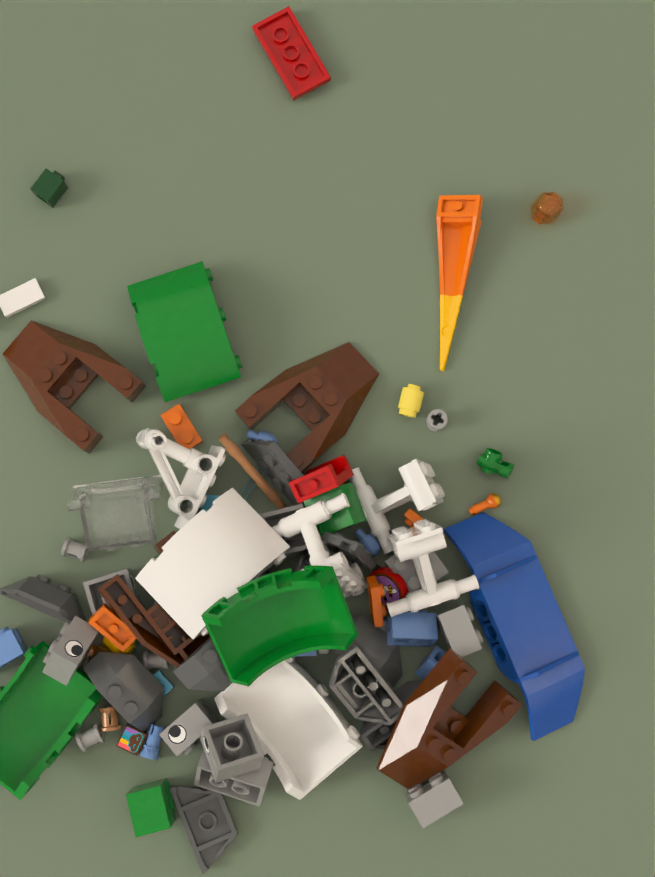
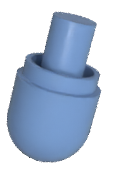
[246,430,277,444]
[354,527,380,557]

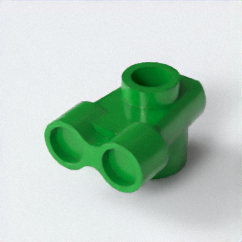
[477,448,514,479]

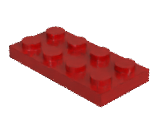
[252,6,331,101]

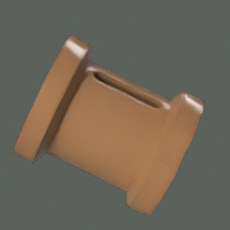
[98,706,121,732]

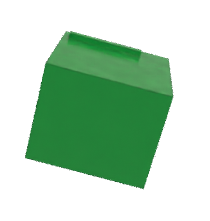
[303,482,367,537]
[126,778,176,837]

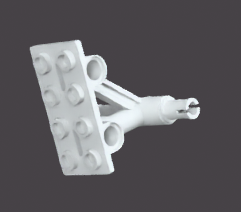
[136,428,226,529]
[349,459,445,555]
[272,493,367,598]
[386,519,479,617]

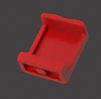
[289,455,354,503]

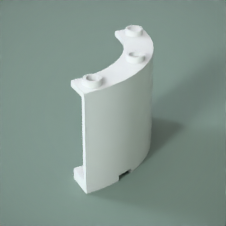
[135,488,290,640]
[214,657,363,800]

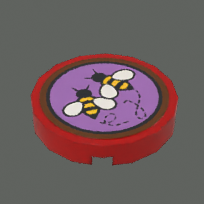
[370,567,409,610]

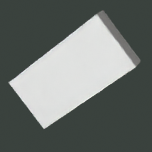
[0,278,46,318]

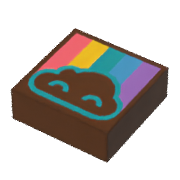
[116,724,148,756]

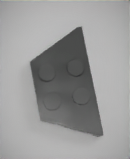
[241,438,304,506]
[321,532,380,573]
[169,786,238,874]

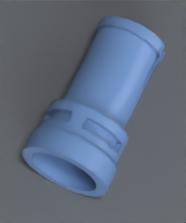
[140,724,165,760]

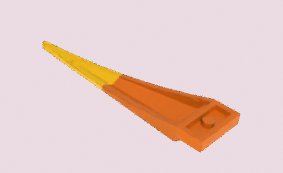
[436,195,483,372]

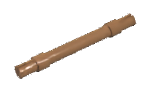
[218,433,287,509]

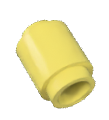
[398,384,424,418]

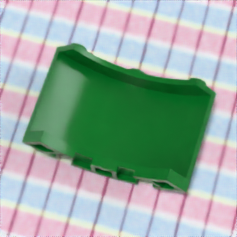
[127,261,243,402]
[201,566,358,687]
[0,641,103,800]

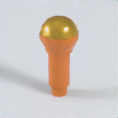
[468,493,502,515]

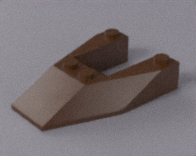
[3,321,146,454]
[235,342,379,474]
[98,531,210,668]
[376,648,522,789]

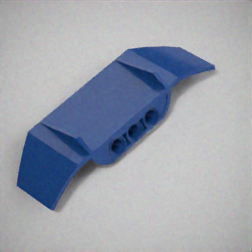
[443,512,585,741]

